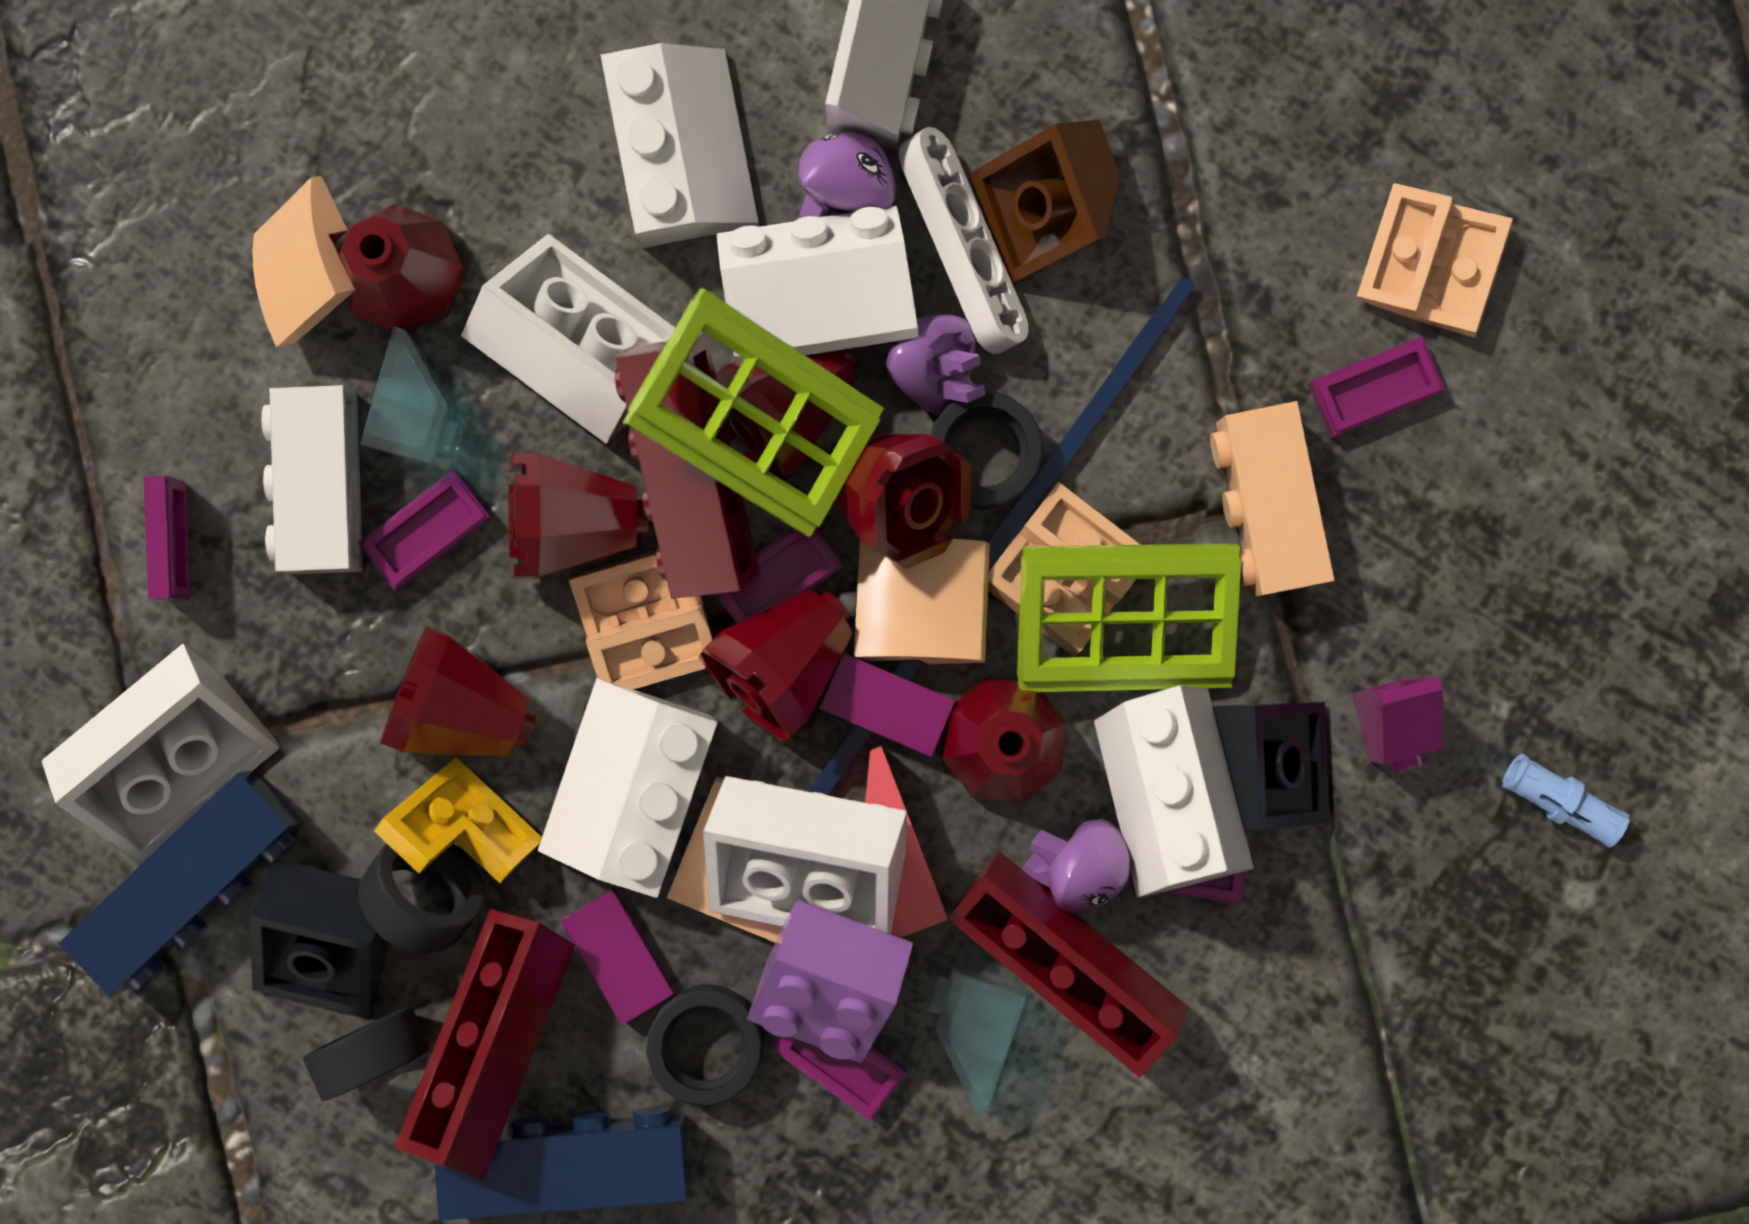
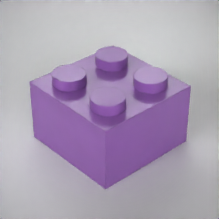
[747,898,913,1063]

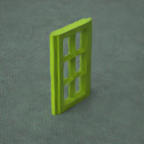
[623,289,884,537]
[1017,544,1241,692]

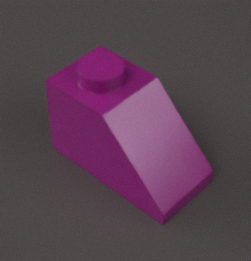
[1352,677,1443,772]

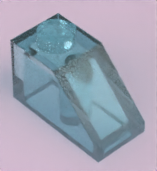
[360,327,463,470]
[928,965,1026,1114]

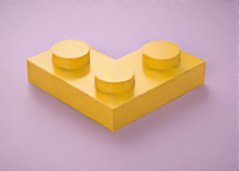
[374,757,542,883]

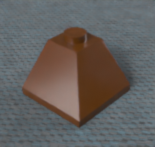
[970,119,1120,284]

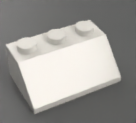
[825,0,944,150]
[601,43,759,248]
[716,205,919,366]
[461,234,675,444]
[42,643,280,864]
[538,678,717,898]
[1094,685,1254,898]
[703,776,907,934]

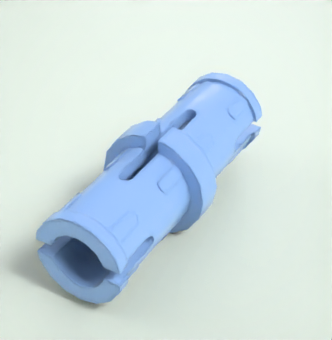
[1502,754,1630,848]

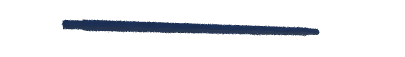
[809,277,1195,796]

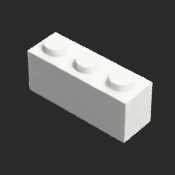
[261,385,363,575]

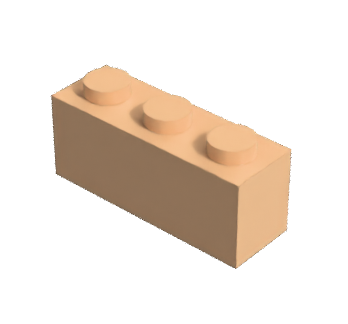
[1210,401,1334,597]

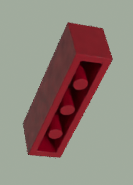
[615,335,759,599]
[947,851,1188,1078]
[394,909,576,1181]

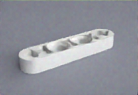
[899,127,1028,354]

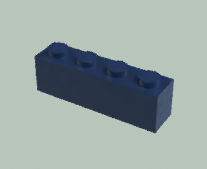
[58,770,304,997]
[435,1107,691,1221]

